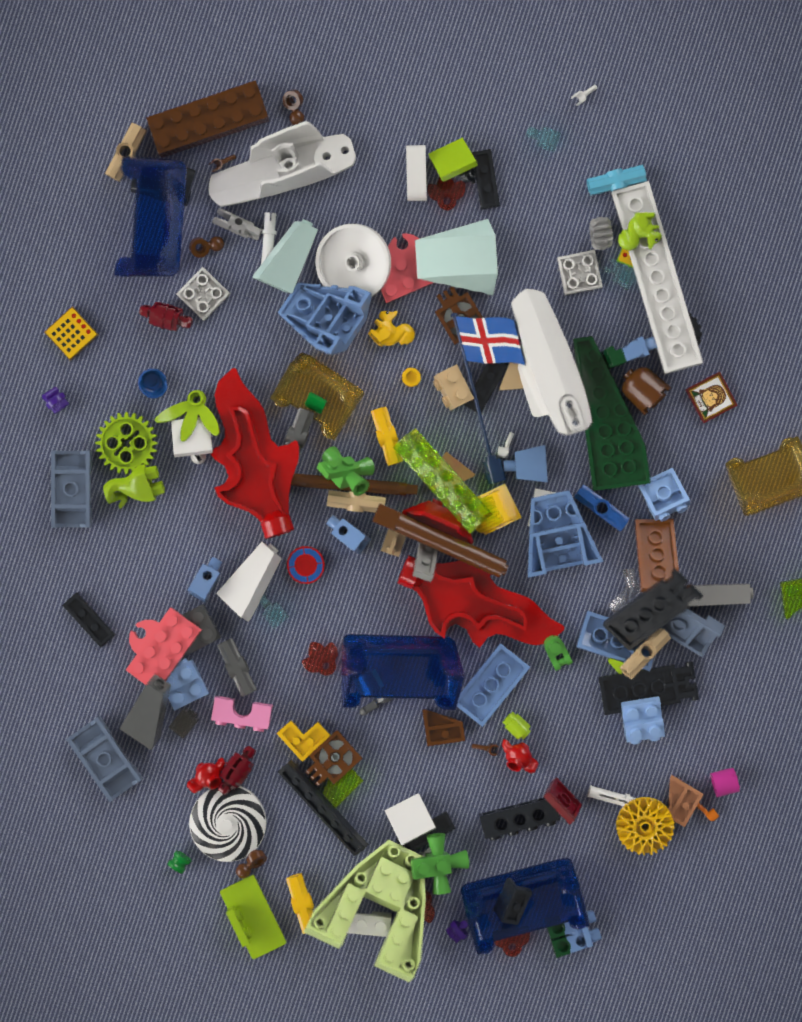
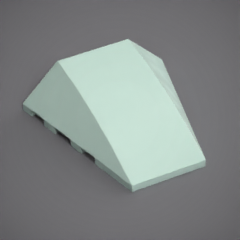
[415,219,498,295]

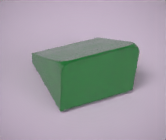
[305,392,328,414]

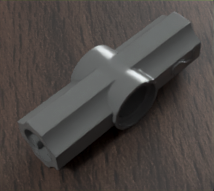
[285,407,315,454]
[217,638,257,697]

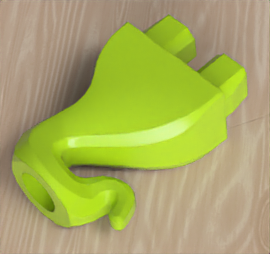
[103,464,165,509]

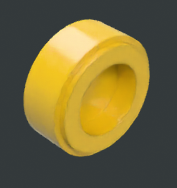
[402,368,421,387]

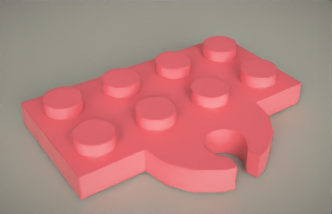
[381,233,434,304]
[126,607,202,685]

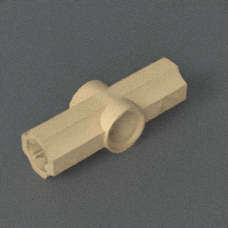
[105,123,147,182]
[327,490,386,513]
[620,628,671,679]

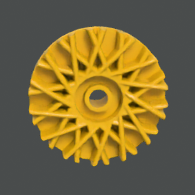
[616,797,675,855]

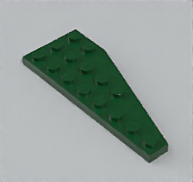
[573,336,651,491]

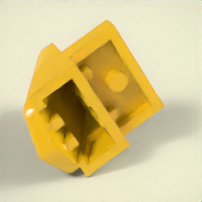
[467,483,522,535]

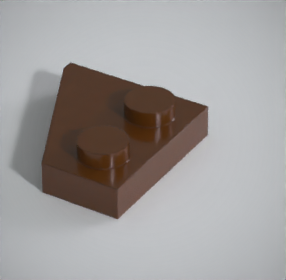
[422,709,465,746]

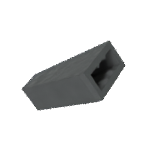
[120,674,171,750]

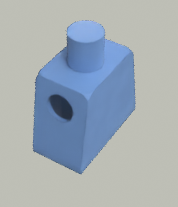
[503,445,548,482]
[326,515,371,554]
[188,557,222,603]

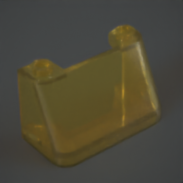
[270,353,364,440]
[725,436,802,516]

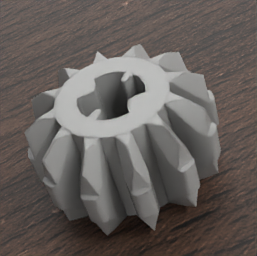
[589,217,613,250]

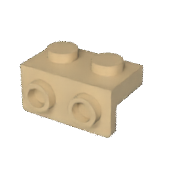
[433,364,474,411]

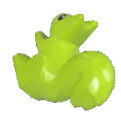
[618,212,662,251]

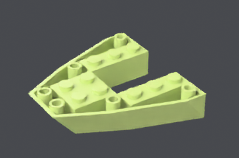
[304,840,426,982]

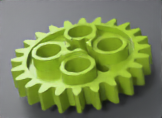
[95,412,159,474]

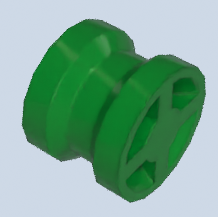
[167,850,192,874]

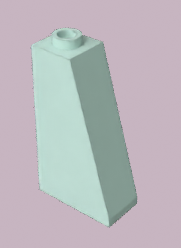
[252,219,318,294]

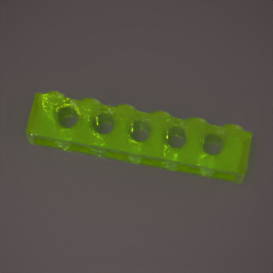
[393,428,492,534]

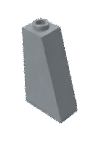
[685,584,753,606]

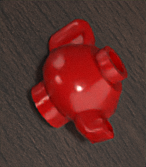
[502,739,539,774]
[187,758,225,793]

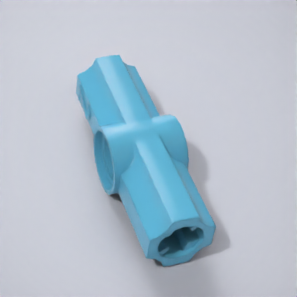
[586,165,647,196]

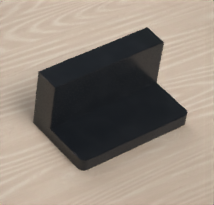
[493,878,533,925]

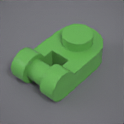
[544,635,573,671]

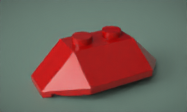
[402,499,474,544]

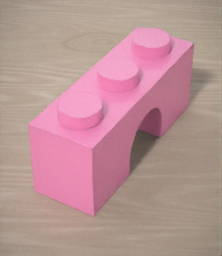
[211,696,273,732]

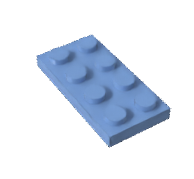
[452,643,530,727]

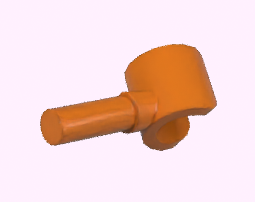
[697,803,719,821]

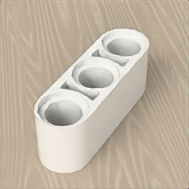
[406,145,427,201]

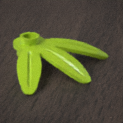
[155,390,220,442]

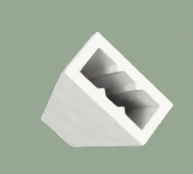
[216,542,282,622]

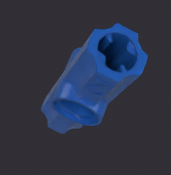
[573,484,630,532]

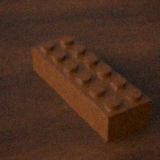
[146,80,270,158]

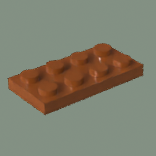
[634,519,679,592]

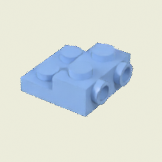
[638,468,690,522]
[166,658,209,711]
[621,696,665,744]

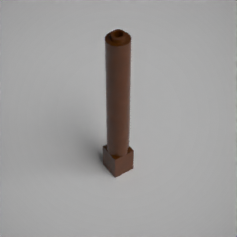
[372,504,509,578]

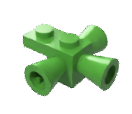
[317,446,375,496]
[411,833,469,895]

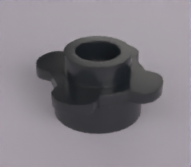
[459,168,476,184]

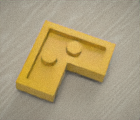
[277,720,331,762]

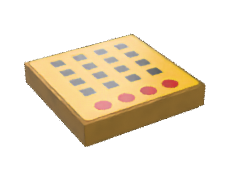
[44,306,99,361]

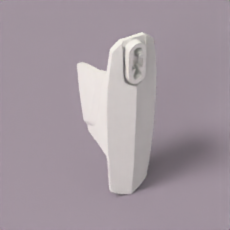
[209,121,356,207]
[511,289,592,435]

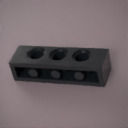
[479,797,560,841]

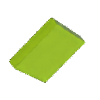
[428,137,478,182]

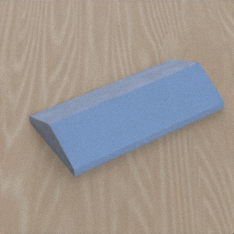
[577,611,654,671]

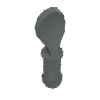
[359,691,395,716]

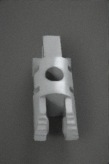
[212,208,262,241]

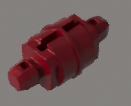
[139,302,193,332]
[218,746,256,795]

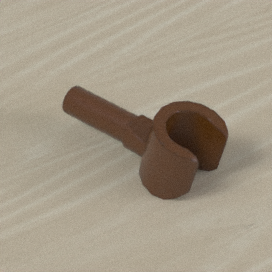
[208,154,236,172]
[471,743,499,756]

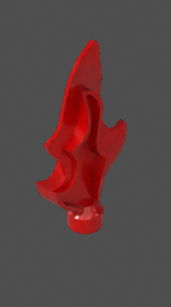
[210,368,299,539]
[397,555,565,648]

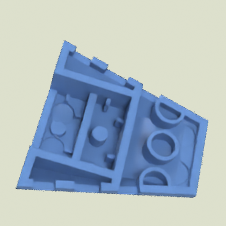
[528,490,603,578]

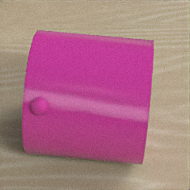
[710,767,740,797]

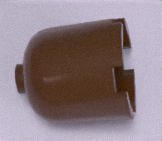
[622,366,671,416]

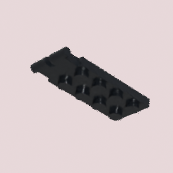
[603,569,703,650]
[598,661,699,715]

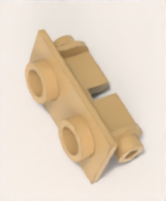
[381,529,406,557]

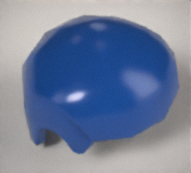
[138,368,168,399]

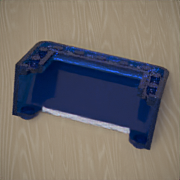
[114,155,187,277]
[341,634,465,710]
[461,858,590,955]

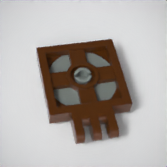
[435,287,483,345]
[306,730,363,786]

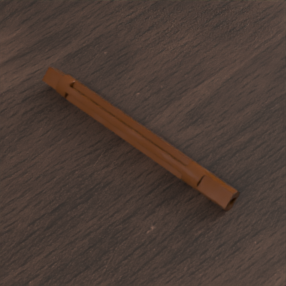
[291,473,418,496]

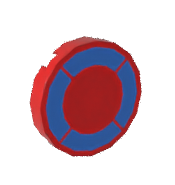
[287,546,325,584]

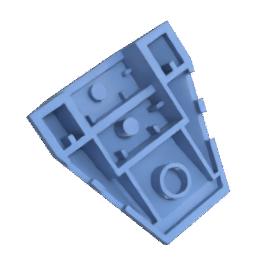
[278,283,372,355]

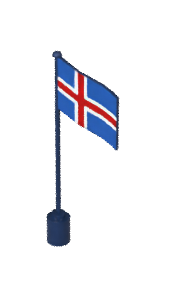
[451,312,526,484]

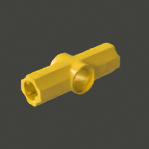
[371,406,403,466]
[286,873,314,934]

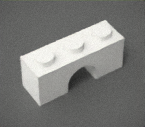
[347,911,391,937]

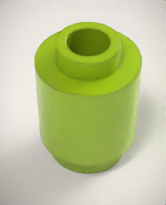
[502,711,531,740]

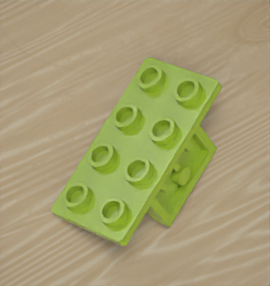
[220,875,287,960]

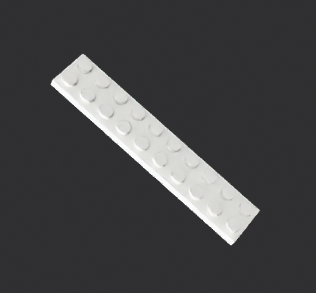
[611,181,703,374]

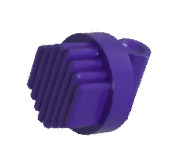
[42,387,69,414]
[445,919,471,943]

